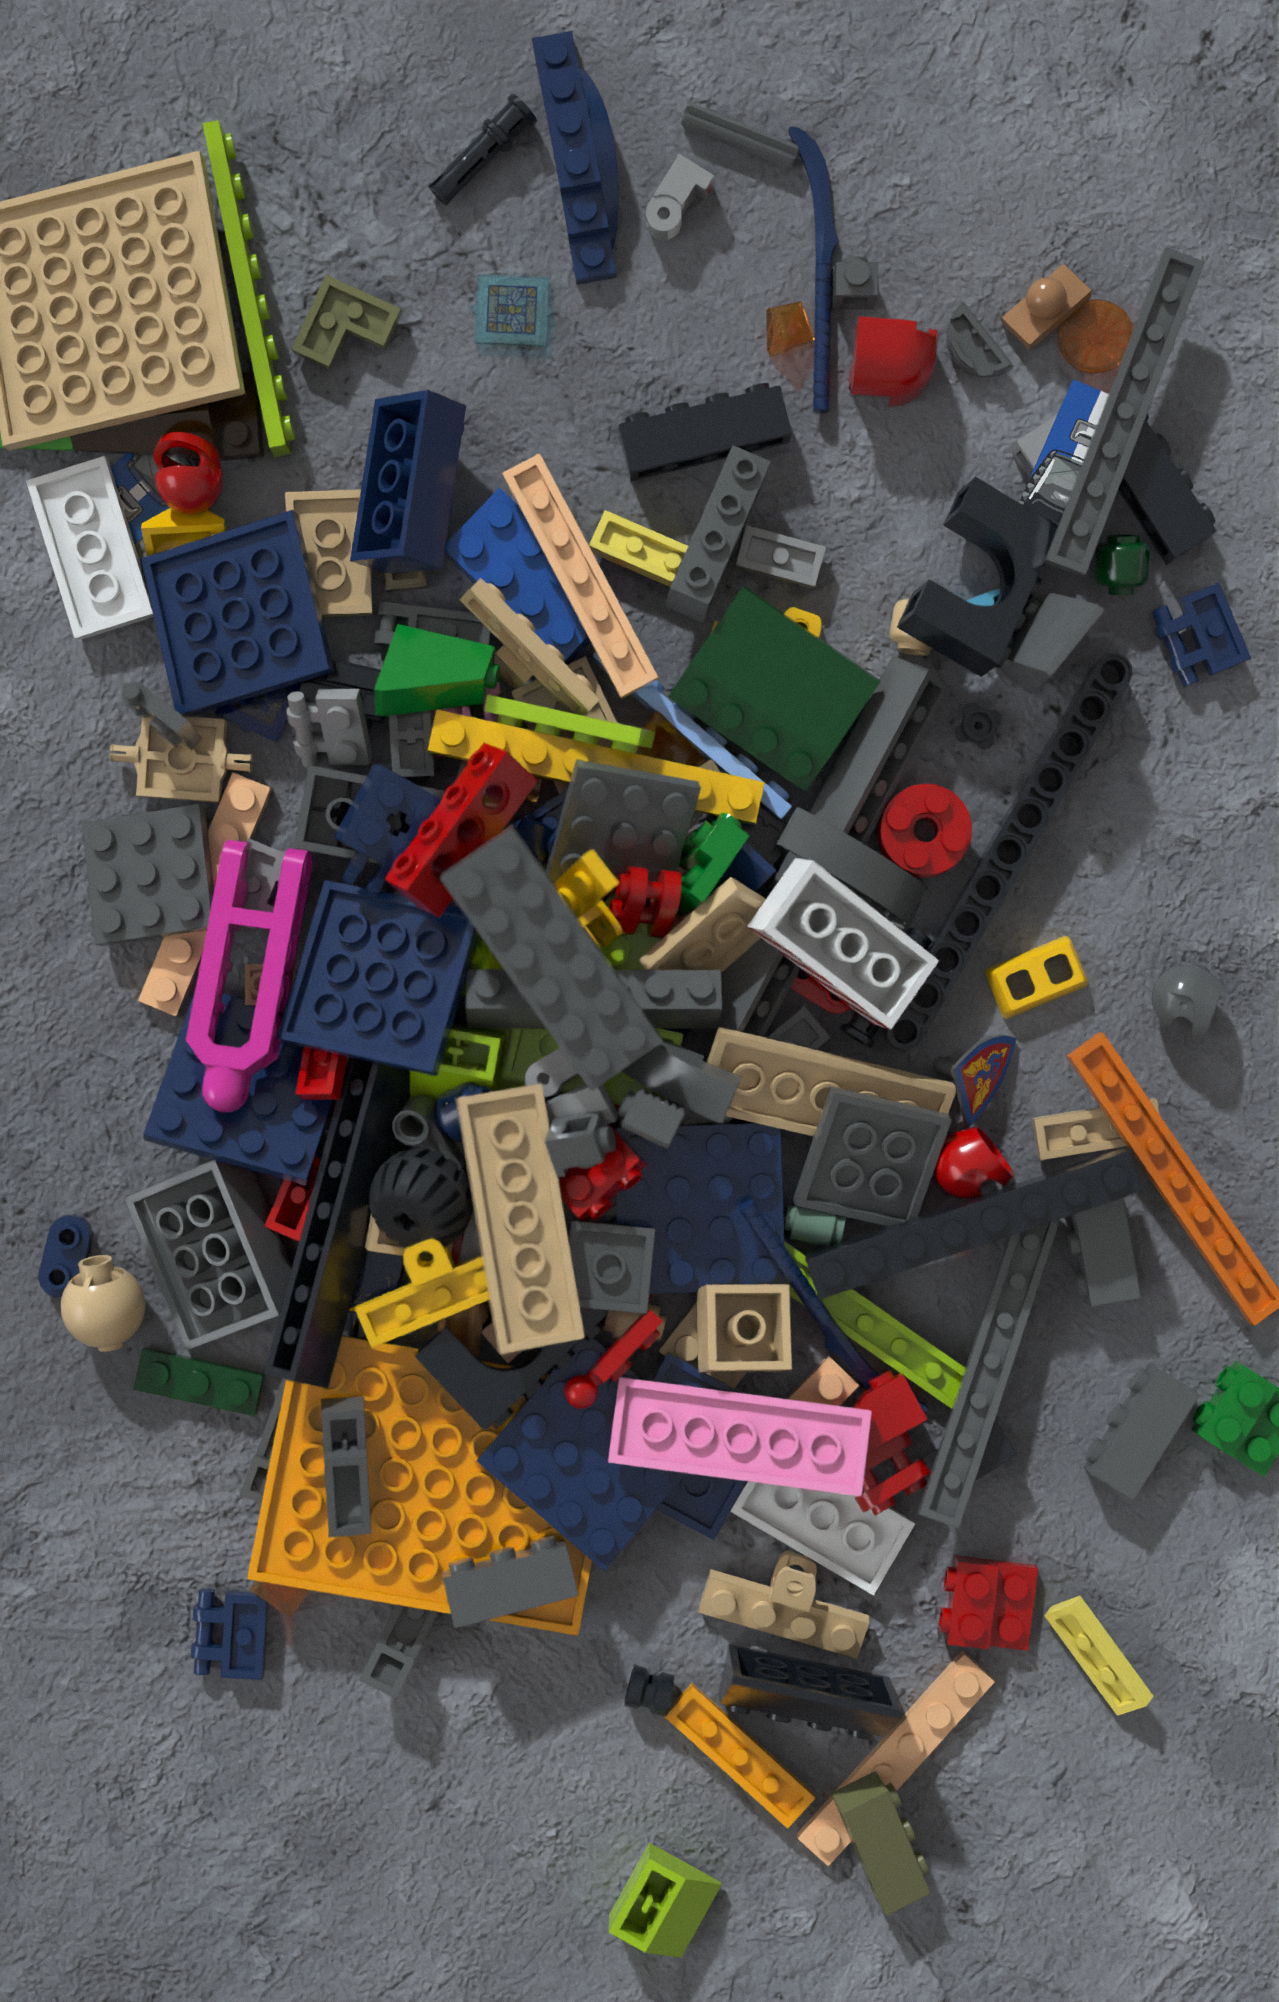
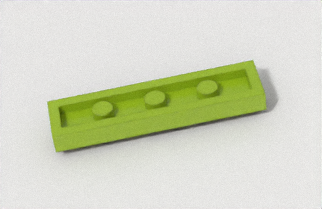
[484,695,655,754]

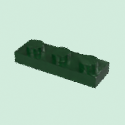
[133,1347,265,1416]

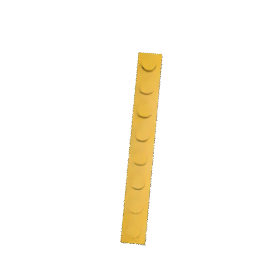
[428,710,765,825]

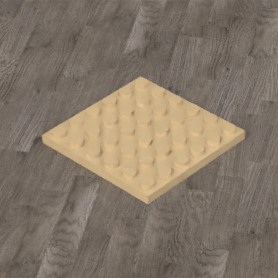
[0,151,245,451]

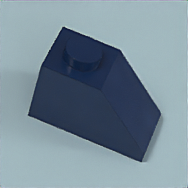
[710,842,776,895]

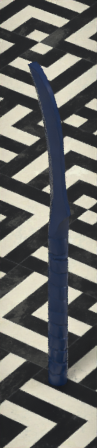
[788,126,839,413]
[739,1200,929,1413]

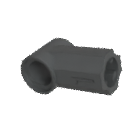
[393,1095,466,1170]

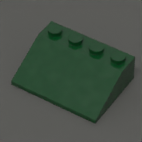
[668,586,881,792]

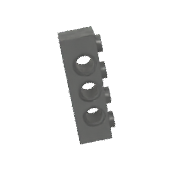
[665,445,771,623]

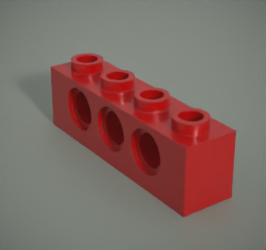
[385,742,538,918]

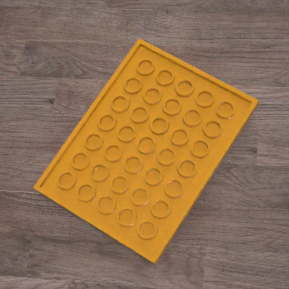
[247,1335,592,1636]

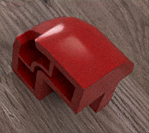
[849,316,938,407]

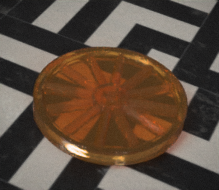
[1058,299,1133,373]

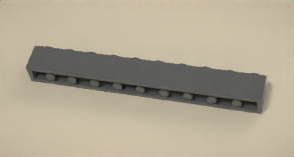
[712,656,950,1037]

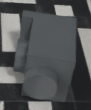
[832,256,878,310]
[544,1111,616,1177]

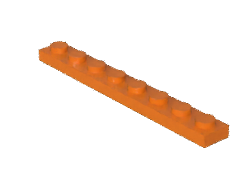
[1066,1032,1279,1326]

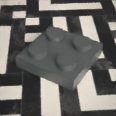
[568,1220,655,1314]

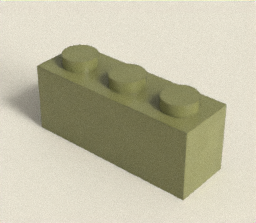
[831,1771,931,1916]

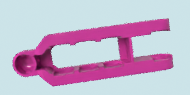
[186,839,313,1112]

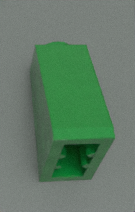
[374,624,500,716]

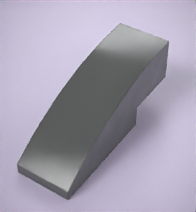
[622,1038,741,1124]
[321,1396,371,1537]

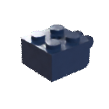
[335,764,442,898]

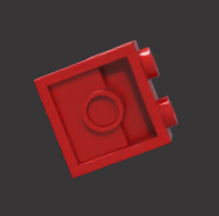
[558,1123,648,1222]
[939,1555,1038,1651]

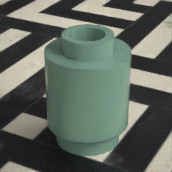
[784,1205,846,1247]

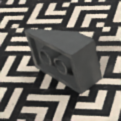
[1000,593,1105,694]

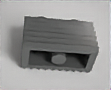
[618,1088,686,1149]

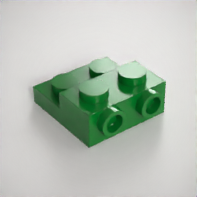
[676,813,749,917]
[1191,1361,1279,1477]

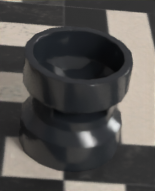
[624,1665,674,1717]

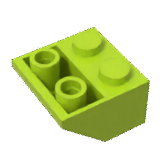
[410,1023,506,1102]
[608,1842,721,1958]

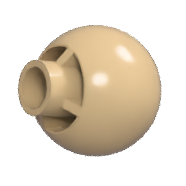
[61,1255,146,1352]

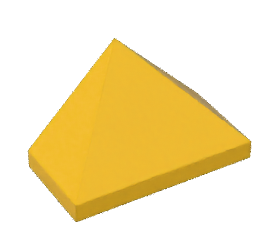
[141,508,227,556]

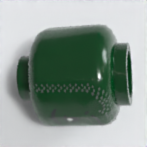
[1095,534,1150,595]

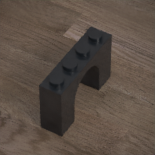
[896,477,1058,677]
[414,1307,608,1431]

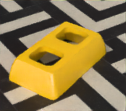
[985,936,1088,1019]

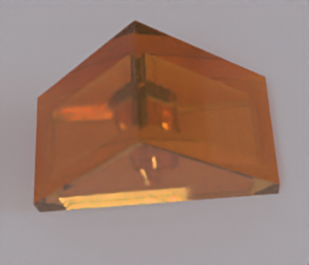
[636,711,705,767]

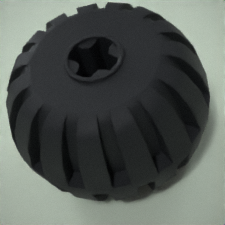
[370,1148,474,1252]

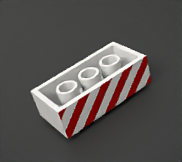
[747,858,939,1029]

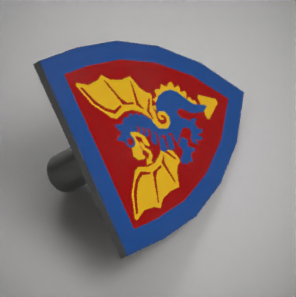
[933,1034,1017,1128]

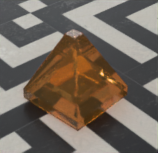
[766,302,814,357]

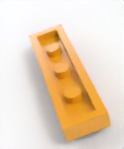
[665,1682,815,1829]

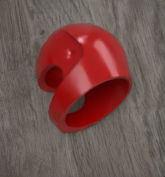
[153,432,223,514]
[934,1126,1015,1199]

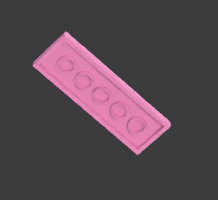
[608,1377,872,1496]

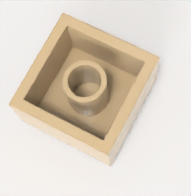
[697,1284,792,1373]

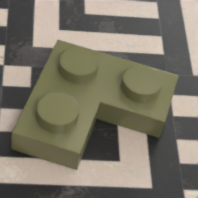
[292,275,402,370]

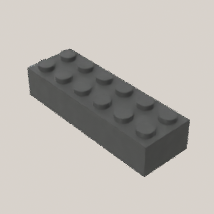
[440,824,662,1091]

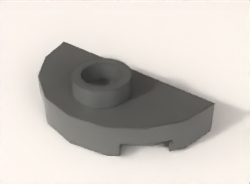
[946,301,1014,378]

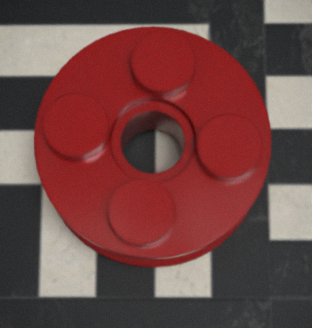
[877,784,972,878]

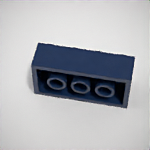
[350,390,466,574]

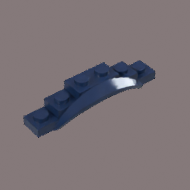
[532,31,619,285]

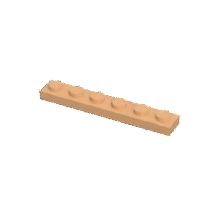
[502,453,658,699]
[138,772,273,1017]
[797,1650,995,1866]

